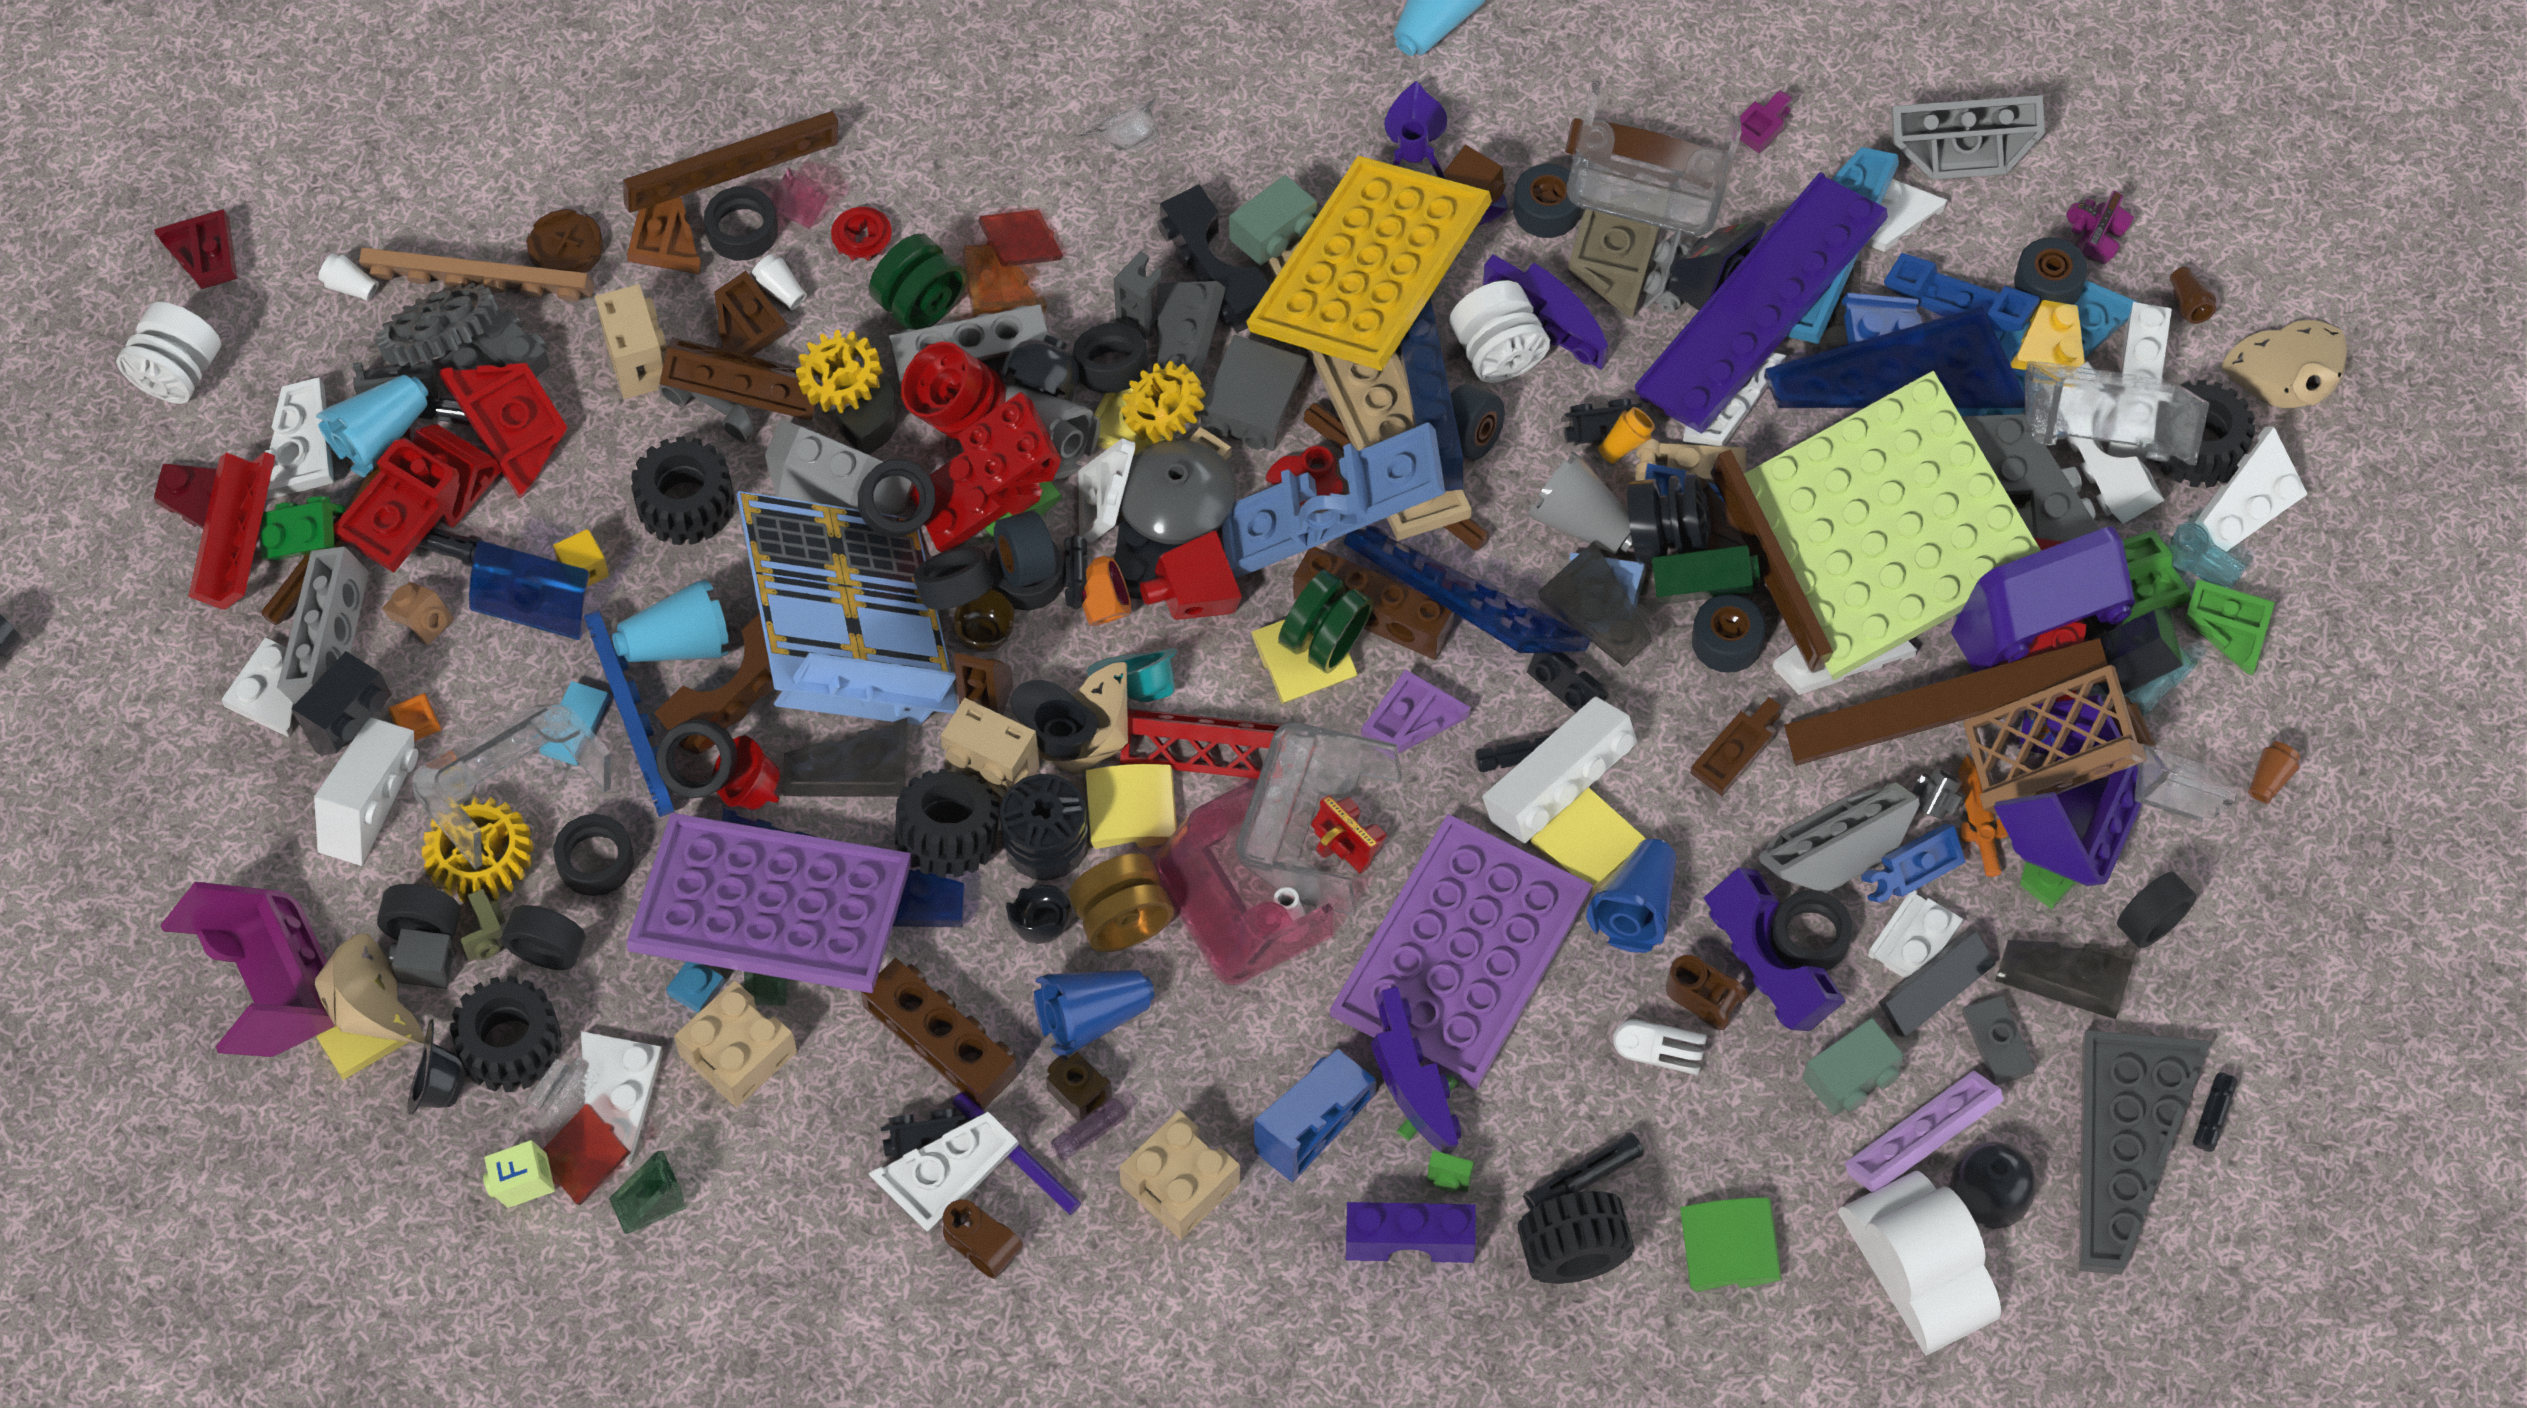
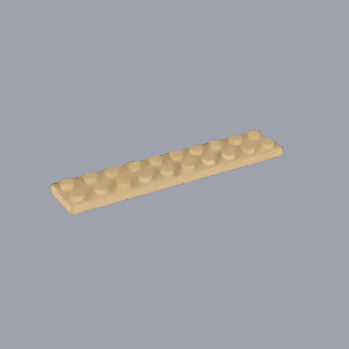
[1267,236,1472,541]

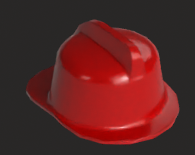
[712,735,780,810]

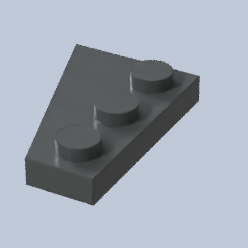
[1158,281,1226,380]

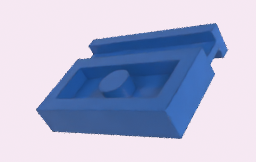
[1842,293,1926,355]

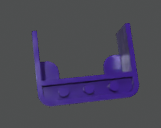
[1950,527,2135,672]
[1994,695,2145,887]

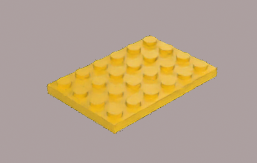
[1246,155,1492,371]

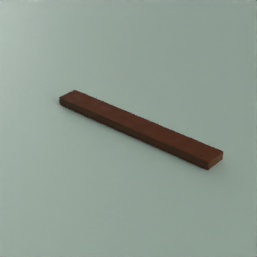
[1784,638,2108,766]

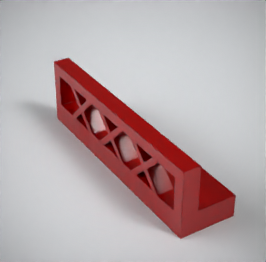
[188,452,275,610]
[1120,708,1288,781]

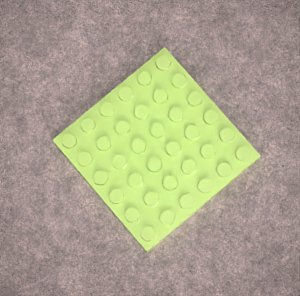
[1744,370,2041,681]

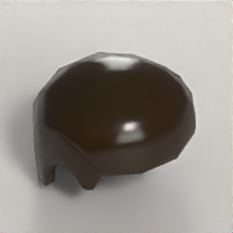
[953,588,1015,652]

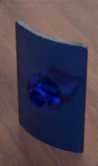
[469,541,590,640]

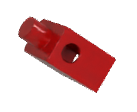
[1140,531,1242,620]

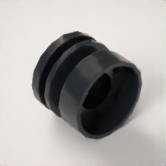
[1627,473,1711,565]
[1000,773,1089,880]

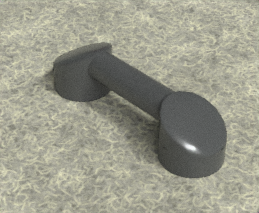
[659,384,754,442]

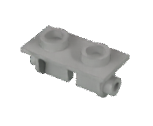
[1643,230,1693,312]

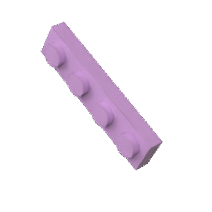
[1845,1070,2004,1192]

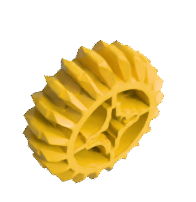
[421,796,534,904]

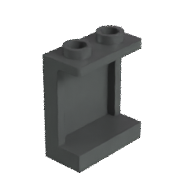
[1201,334,1307,451]

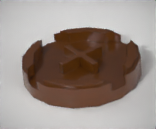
[526,209,604,273]

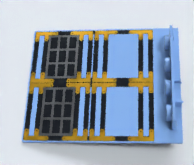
[737,491,958,725]

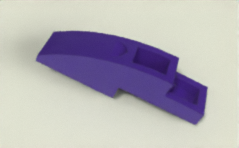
[1483,254,1608,370]
[1370,987,1461,1154]

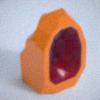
[1082,555,1131,626]

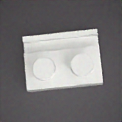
[1868,890,1963,979]

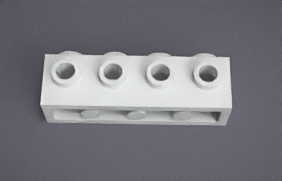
[1482,696,1638,844]

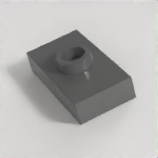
[1962,995,2035,1085]

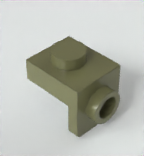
[460,889,506,962]

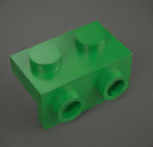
[260,496,346,562]

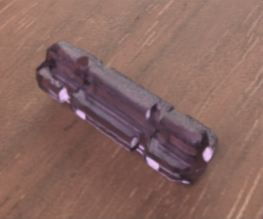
[1051,1098,1127,1161]

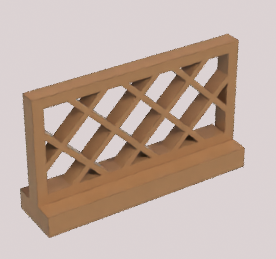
[1963,665,2147,816]

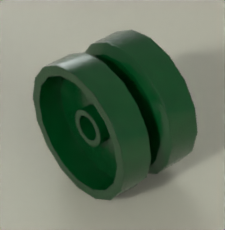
[868,233,967,330]
[1278,569,1374,674]

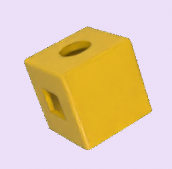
[552,529,609,593]

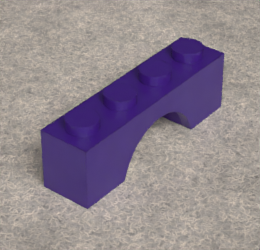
[1703,867,1846,1031]

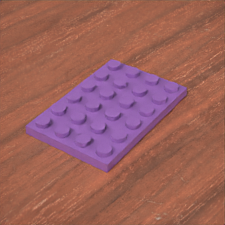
[627,813,911,993]
[1330,814,1593,1090]

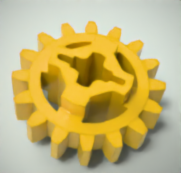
[796,330,883,413]
[1121,361,1206,443]

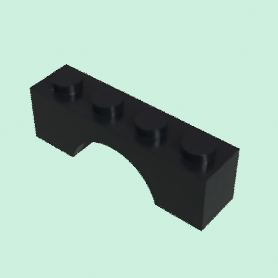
[1157,184,1270,334]

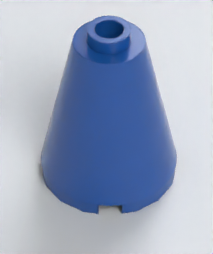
[1586,839,1677,953]
[1034,970,1155,1056]

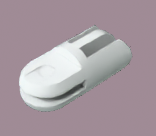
[1613,1019,1707,1075]

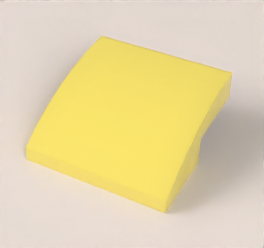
[1251,620,1358,704]
[1086,764,1178,849]

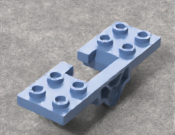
[1222,422,1445,579]

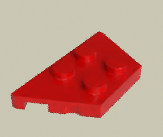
[440,363,568,499]

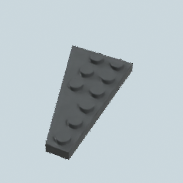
[2079,1030,2211,1275]

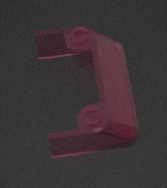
[1153,780,1334,985]

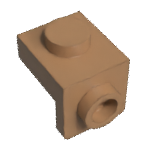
[382,581,454,645]

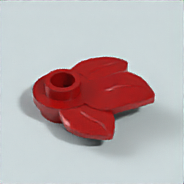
[1266,446,1343,509]

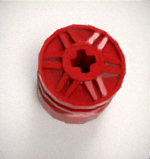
[901,341,1006,441]

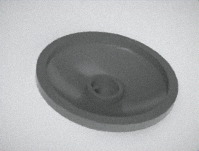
[1120,439,1236,544]

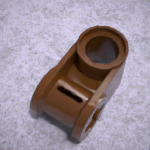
[1666,955,1748,1030]
[943,1199,1023,1279]

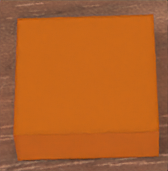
[388,693,441,741]

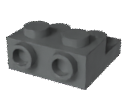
[439,309,550,377]

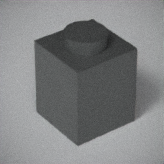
[388,929,456,989]

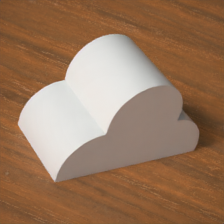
[1838,1171,2001,1356]

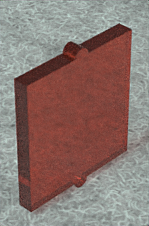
[978,209,1063,267]
[542,1103,631,1205]

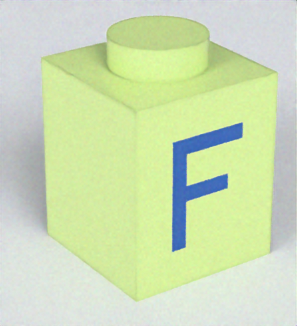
[483,1140,555,1208]

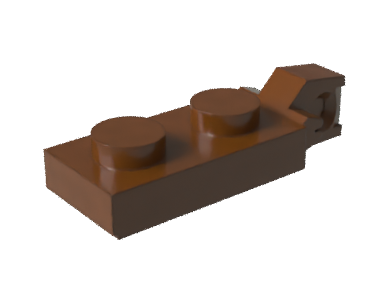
[1690,697,1782,797]

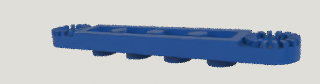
[584,609,675,818]

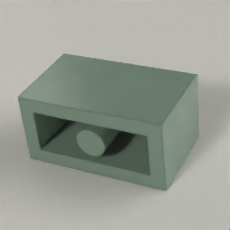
[1229,174,1317,266]
[1803,1018,1904,1116]

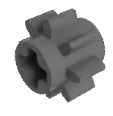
[1912,768,1966,819]

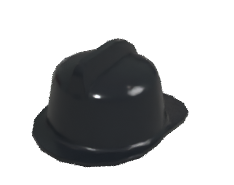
[1010,680,1099,760]
[407,1019,466,1114]

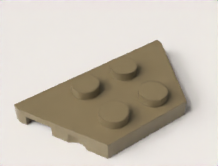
[1568,190,1670,317]

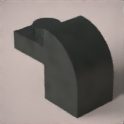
[837,380,897,455]

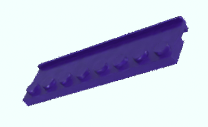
[1635,172,1888,434]

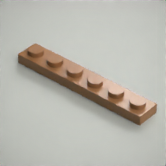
[359,247,594,302]

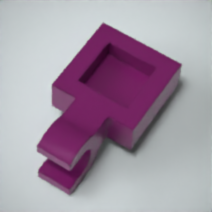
[1730,90,1792,154]

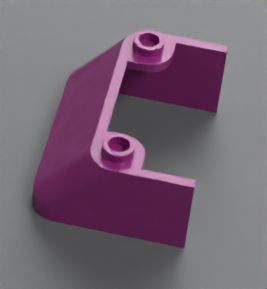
[160,882,335,1057]

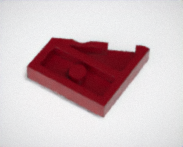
[154,209,238,289]
[154,463,217,529]

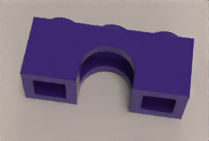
[1346,1202,1476,1263]

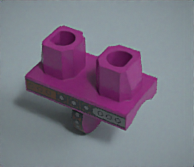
[2066,190,2134,264]

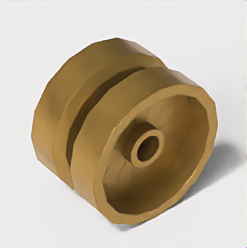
[1069,853,1174,952]

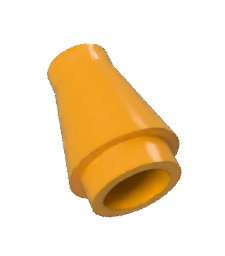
[1598,407,1655,464]

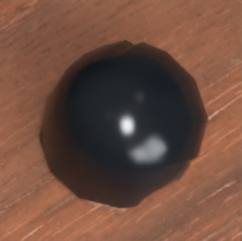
[1006,884,1072,944]

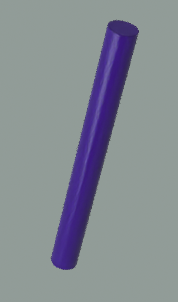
[952,1092,1081,1215]

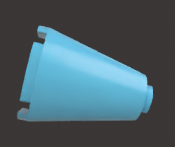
[1393,0,1486,56]
[316,375,428,477]
[612,579,729,662]

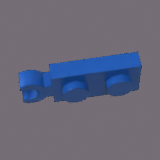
[1861,824,1966,903]

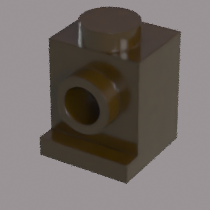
[1046,1052,1112,1124]

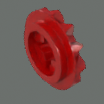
[831,207,892,262]

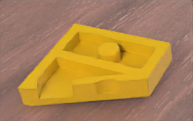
[2011,300,2085,376]

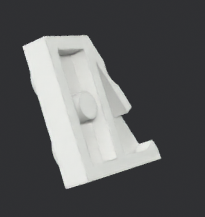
[1865,179,1947,252]

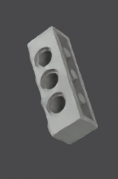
[889,304,1048,390]
[277,547,369,704]

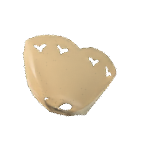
[2221,320,2348,408]
[1020,662,1128,775]
[315,933,425,1044]

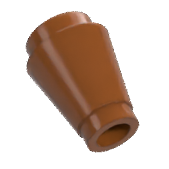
[2248,741,2301,804]

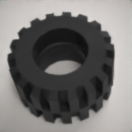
[2150,380,2255,488]
[631,437,735,545]
[895,769,999,878]
[450,976,562,1092]
[1517,1191,1634,1284]

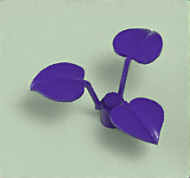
[1335,81,1508,226]

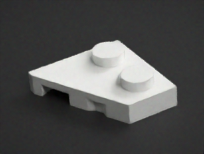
[1078,438,1135,542]
[221,637,295,737]

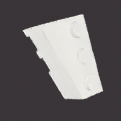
[314,717,418,866]

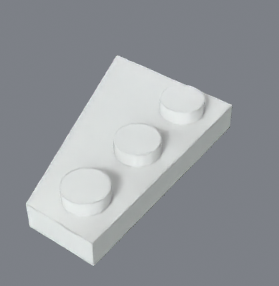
[1683,352,1786,446]
[265,377,334,500]
[2195,427,2307,556]
[581,1031,663,1166]
[868,1112,1019,1235]

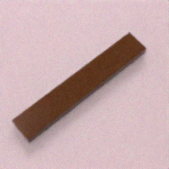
[623,111,838,213]
[1710,449,1833,673]

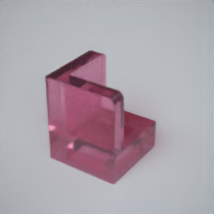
[771,167,829,229]

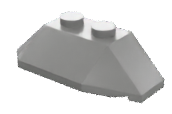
[1891,95,2045,180]
[765,419,914,516]
[1759,782,1920,893]

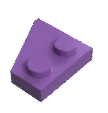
[1361,669,1470,755]

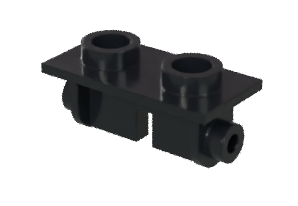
[1561,398,1643,446]
[1526,644,1609,713]
[881,1108,965,1160]

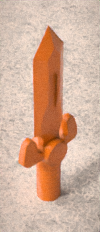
[1958,755,2008,877]

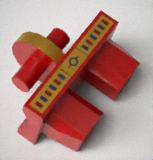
[1311,795,1387,874]

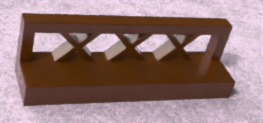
[659,337,822,421]

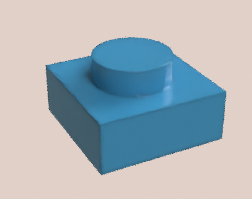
[666,961,725,1013]

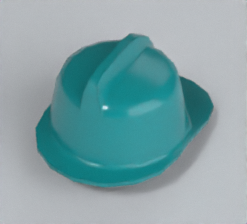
[1086,648,1178,702]

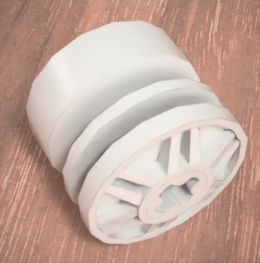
[1450,280,1550,383]
[116,302,222,404]

